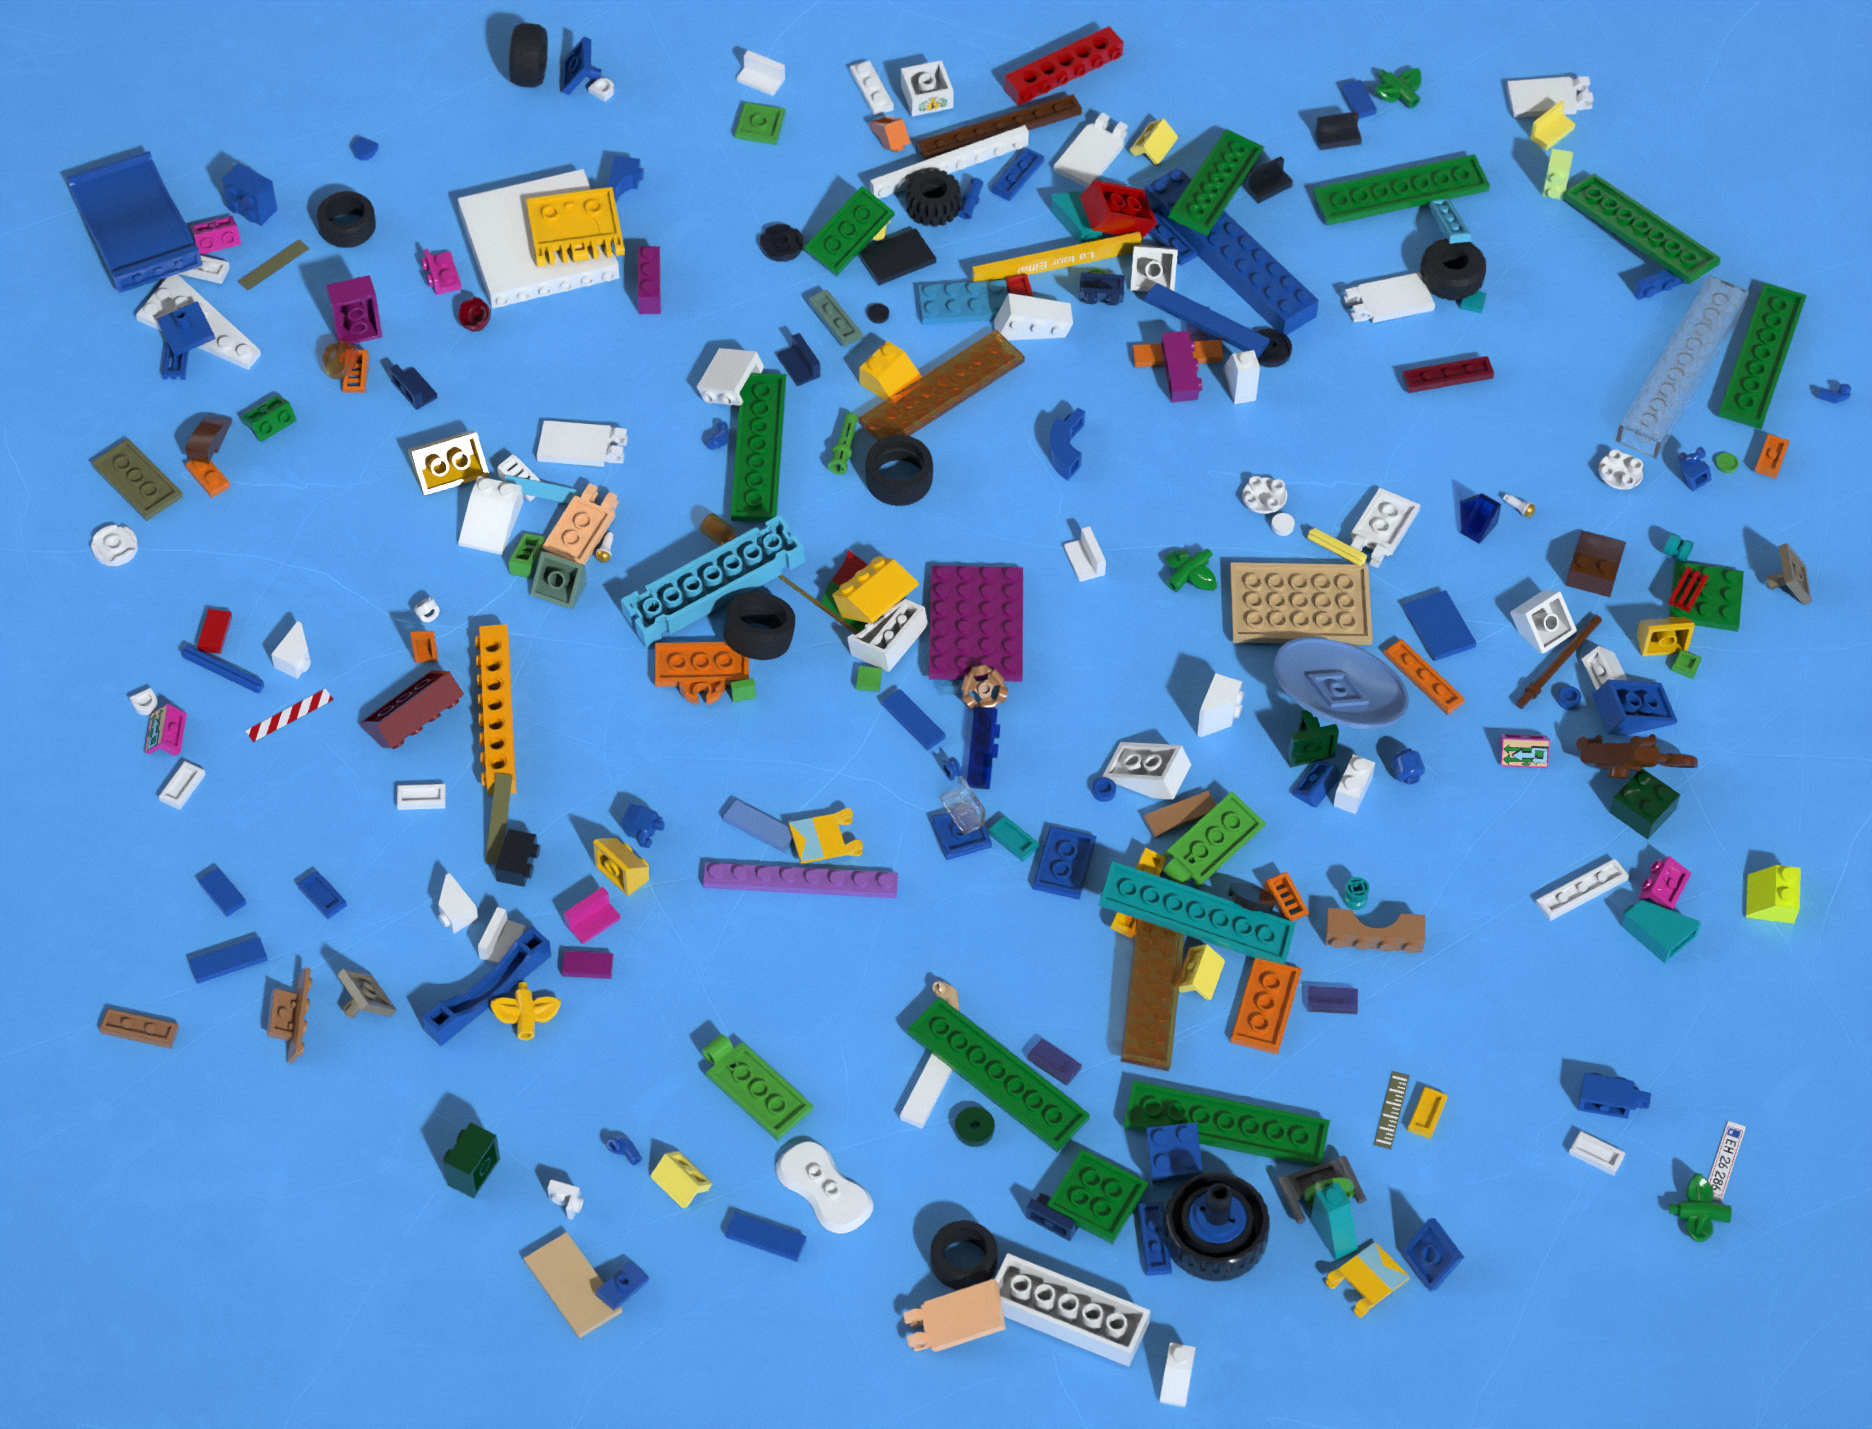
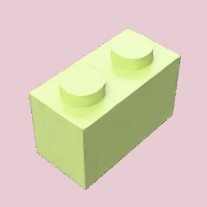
[1543,148,1573,200]

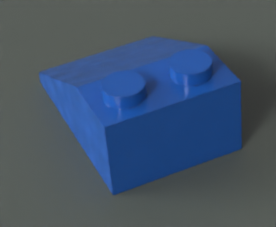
[1592,679,1678,735]

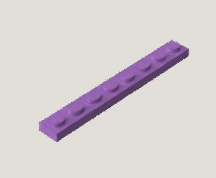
[703,862,898,899]

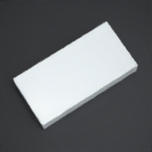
[159,761,206,810]
[397,784,446,810]
[1569,1131,1626,1176]

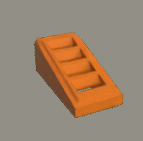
[342,349,370,393]
[410,631,438,663]
[1262,871,1309,921]

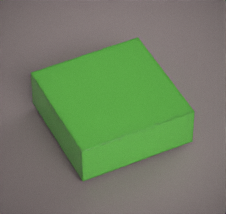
[1671,649,1702,679]
[856,666,882,692]
[731,678,756,702]

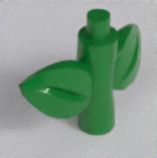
[1375,68,1421,109]
[1165,549,1217,592]
[1668,1173,1732,1242]

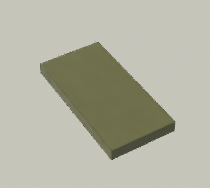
[91,439,183,521]

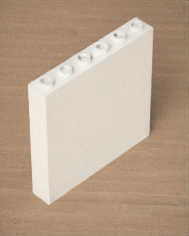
[458,169,619,309]

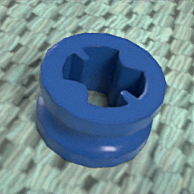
[942,757,962,781]

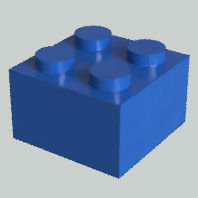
[222,163,277,226]
[1146,1122,1203,1183]

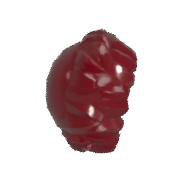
[458,297,491,332]

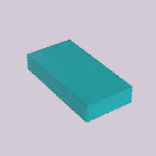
[988,815,1039,862]

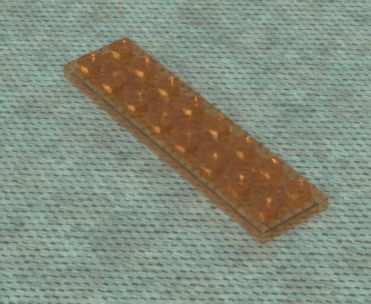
[859,330,1025,441]
[1120,918,1185,1071]

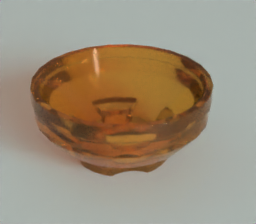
[322,341,358,380]

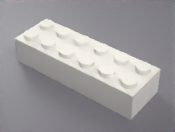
[995,1253,1151,1367]

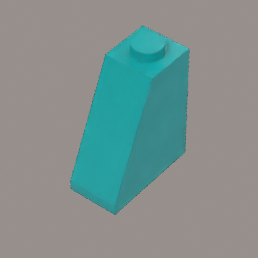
[1050,191,1102,244]
[1622,900,1701,964]
[1310,1182,1358,1261]

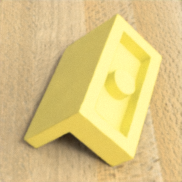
[1530,101,1575,151]
[1130,118,1178,165]
[1175,944,1225,1000]
[651,1151,713,1208]

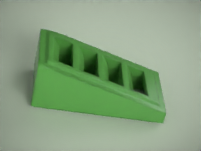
[509,533,546,578]

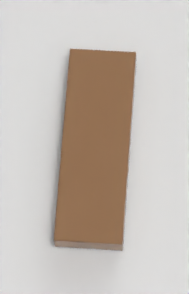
[1143,791,1216,838]
[99,1008,179,1049]

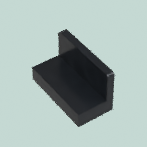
[1315,112,1362,150]
[1245,156,1293,204]

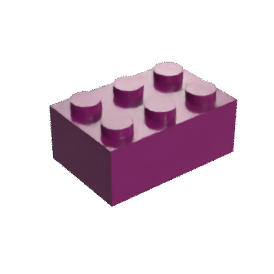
[326,275,382,348]

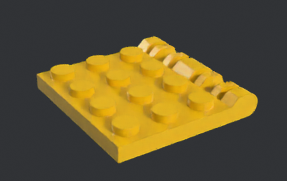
[526,187,625,267]

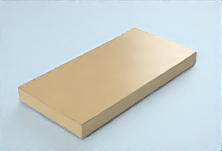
[523,1232,622,1339]

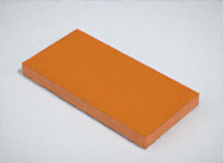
[1230,958,1302,1055]

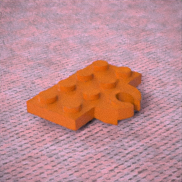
[655,642,749,705]

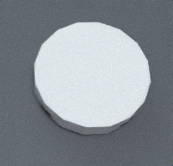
[91,525,138,566]

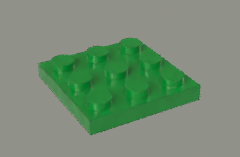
[1669,561,1744,632]
[1046,1149,1149,1244]

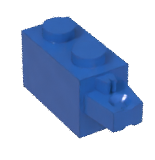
[1578,1073,1651,1119]

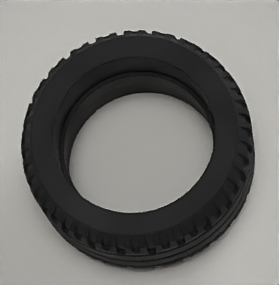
[317,191,376,248]
[930,1220,998,1290]

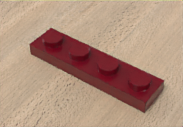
[1402,356,1494,393]

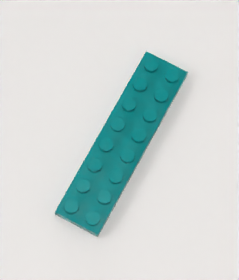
[1098,861,1296,965]

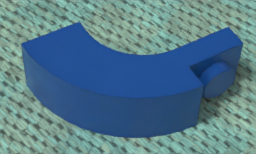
[1049,408,1085,481]

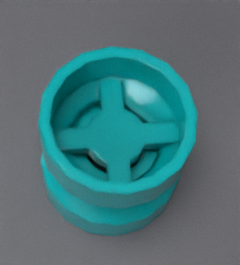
[1663,533,1694,562]
[1343,877,1370,910]

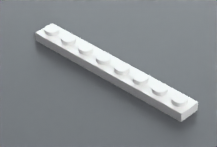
[870,125,1029,199]

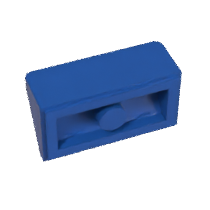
[1291,761,1341,808]

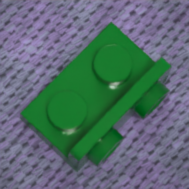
[240,395,297,442]

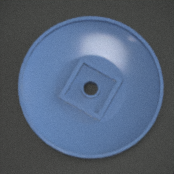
[1273,637,1409,730]

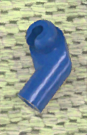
[1818,383,1851,403]
[706,422,729,450]
[606,1137,642,1165]

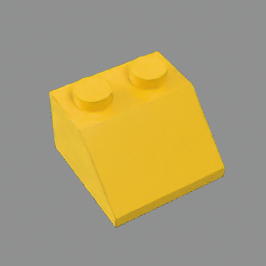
[859,341,922,406]
[1636,617,1695,656]
[593,837,649,896]

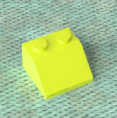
[1746,865,1801,924]

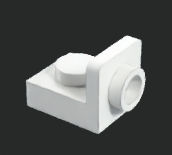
[547,1180,584,1220]

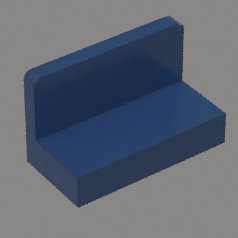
[777,333,821,386]
[389,364,438,410]
[1026,1193,1079,1241]

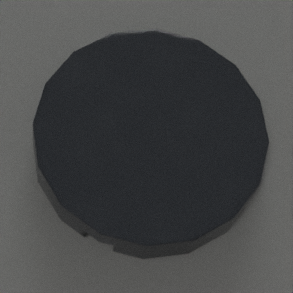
[760,224,803,262]
[1257,329,1292,368]
[1228,882,1276,913]

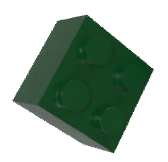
[1609,768,1680,839]
[443,1122,500,1198]

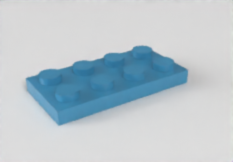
[918,280,1008,325]

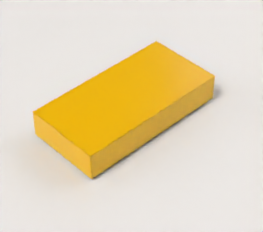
[1407,1086,1448,1140]

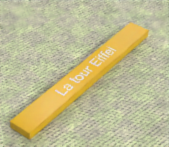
[972,232,1142,282]

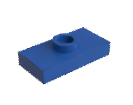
[595,1261,649,1311]

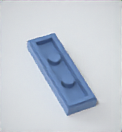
[723,799,793,853]

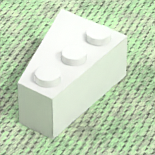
[994,293,1073,341]
[847,599,928,672]

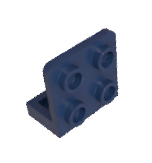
[1079,273,1125,306]

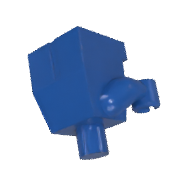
[1677,447,1712,491]
[621,804,665,848]

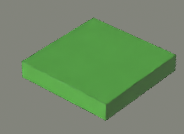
[735,102,786,145]

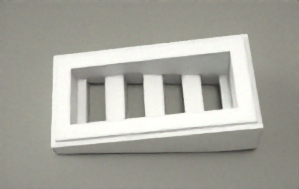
[497,455,541,502]

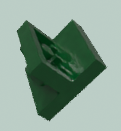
[1287,710,1339,768]

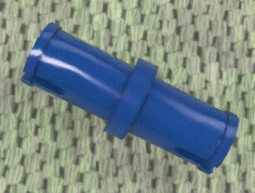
[958,177,984,220]

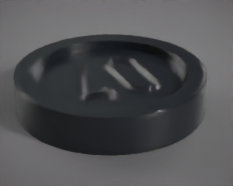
[867,304,889,323]

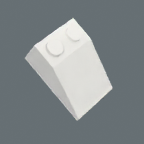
[458,476,523,555]
[1102,742,1191,799]

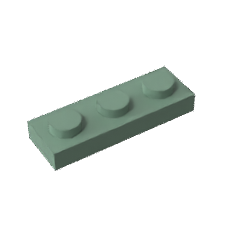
[808,289,862,347]

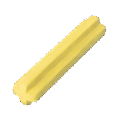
[1307,528,1367,566]

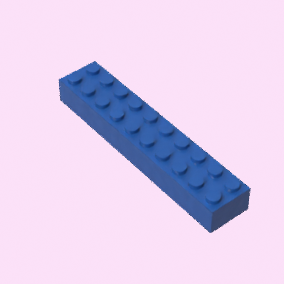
[1145,167,1319,335]

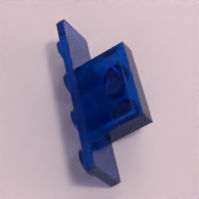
[966,707,1001,789]

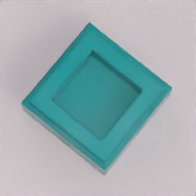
[1460,291,1487,314]

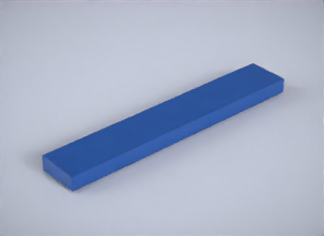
[1145,282,1270,358]

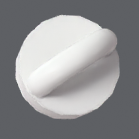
[414,597,440,623]

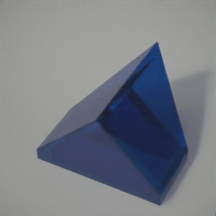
[1460,493,1502,544]

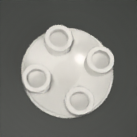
[1599,449,1643,490]
[1242,476,1287,514]

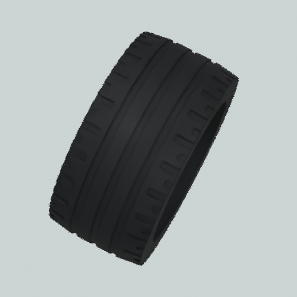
[865,435,933,506]
[723,592,795,660]

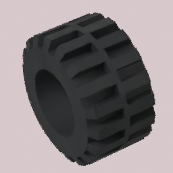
[906,169,960,227]

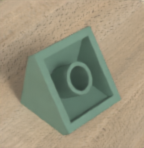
[530,551,587,609]

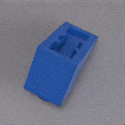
[607,156,644,203]

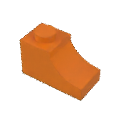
[869,115,910,152]

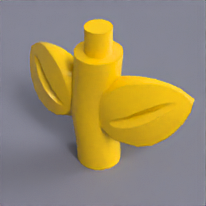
[491,982,561,1040]

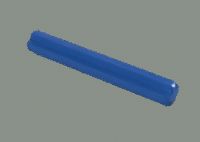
[182,645,264,693]

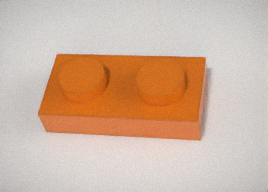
[1755,434,1790,479]
[185,460,230,498]

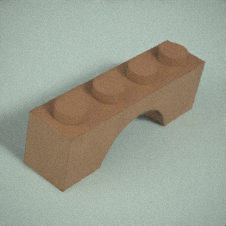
[1325,908,1425,953]

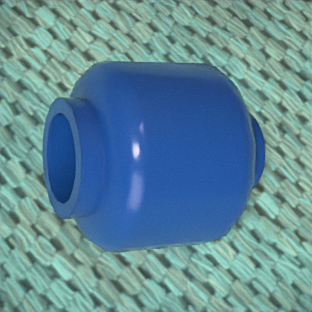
[1391,748,1425,785]

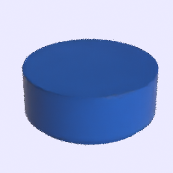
[1557,686,1582,710]
[1092,777,1116,802]

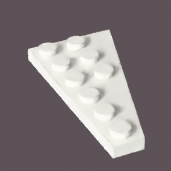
[136,274,261,370]

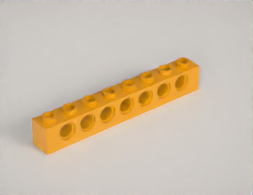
[475,624,517,795]

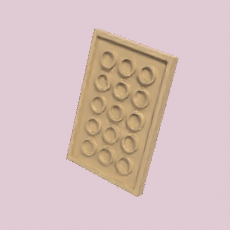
[1230,562,1373,645]

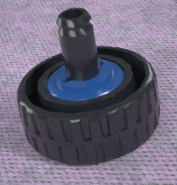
[1163,1172,1270,1282]

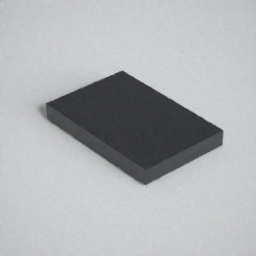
[858,228,936,286]

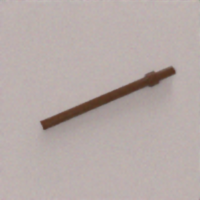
[1516,615,1602,709]

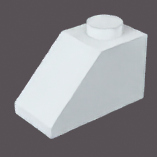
[271,621,311,679]
[438,873,478,934]
[1159,1342,1196,1407]

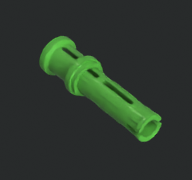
[828,413,858,475]

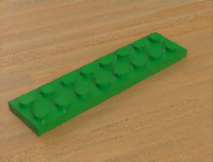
[1168,129,1264,236]
[1313,154,1490,226]
[1563,173,1721,284]
[1718,283,1807,429]
[731,373,787,522]
[907,997,1090,1153]
[1123,1081,1330,1167]

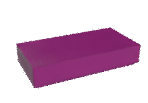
[562,951,614,979]

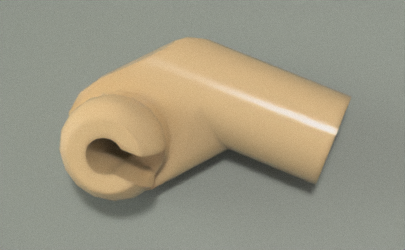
[932,981,960,1012]

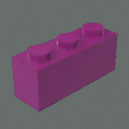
[638,246,661,314]
[1160,331,1202,403]

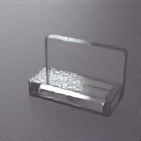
[940,776,985,835]

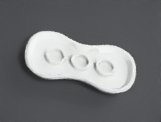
[776,1141,873,1234]

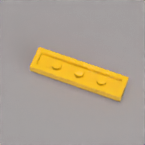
[1110,847,1166,939]

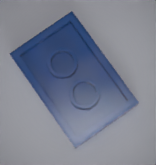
[1404,590,1476,661]
[1033,826,1097,900]

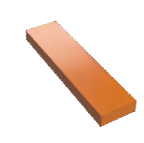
[1132,340,1223,367]
[1384,639,1465,715]

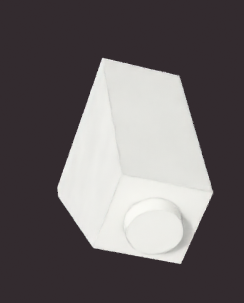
[1223,350,1260,404]

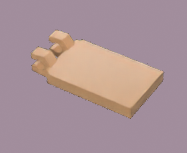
[541,483,619,565]
[903,1279,1006,1352]

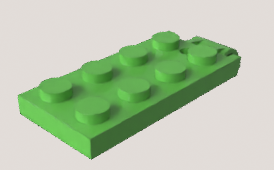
[1163,791,1266,889]
[701,1034,813,1141]

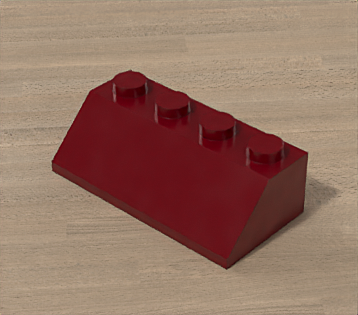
[359,670,464,749]

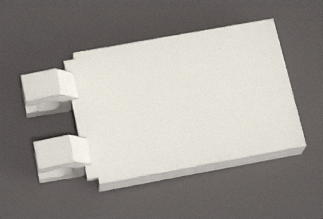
[1507,77,1594,118]
[1054,113,1128,188]
[1343,272,1435,323]
[537,421,628,467]
[1351,488,1421,568]

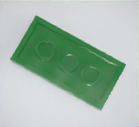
[804,186,895,277]

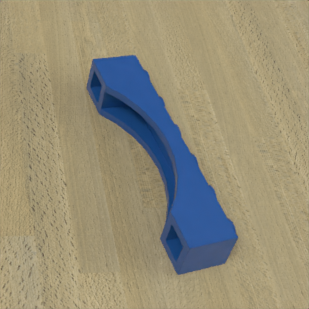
[422,927,551,1046]

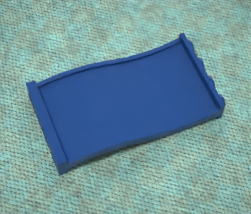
[67,151,203,293]

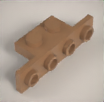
[266,967,312,1064]

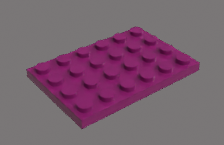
[929,565,1023,682]

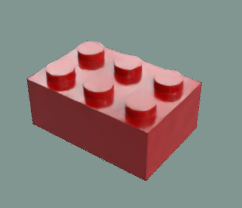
[1080,180,1157,239]

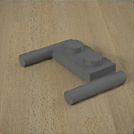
[1277,1156,1367,1224]

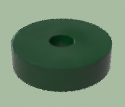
[955,1107,995,1147]

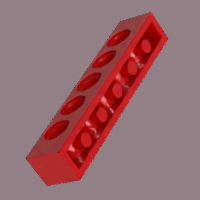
[1004,26,1124,106]

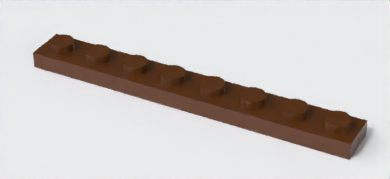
[917,94,1082,161]

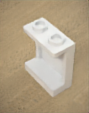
[697,348,764,406]

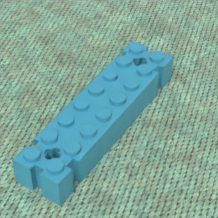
[621,514,805,647]

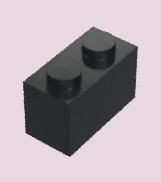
[495,829,540,887]

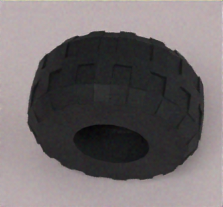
[509,23,548,88]
[1420,238,1486,301]

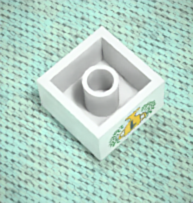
[901,60,954,116]

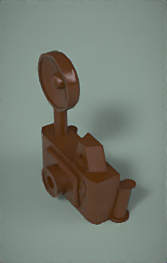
[1576,734,1698,779]

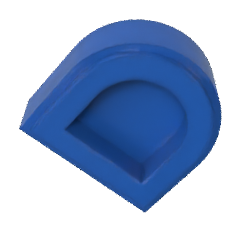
[353,137,379,160]

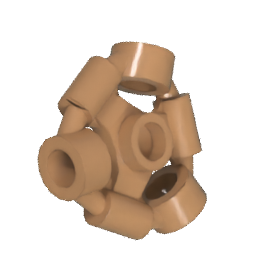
[961,664,1008,712]

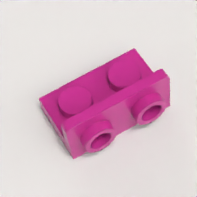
[190,216,241,255]
[421,249,462,295]
[1638,856,1691,910]

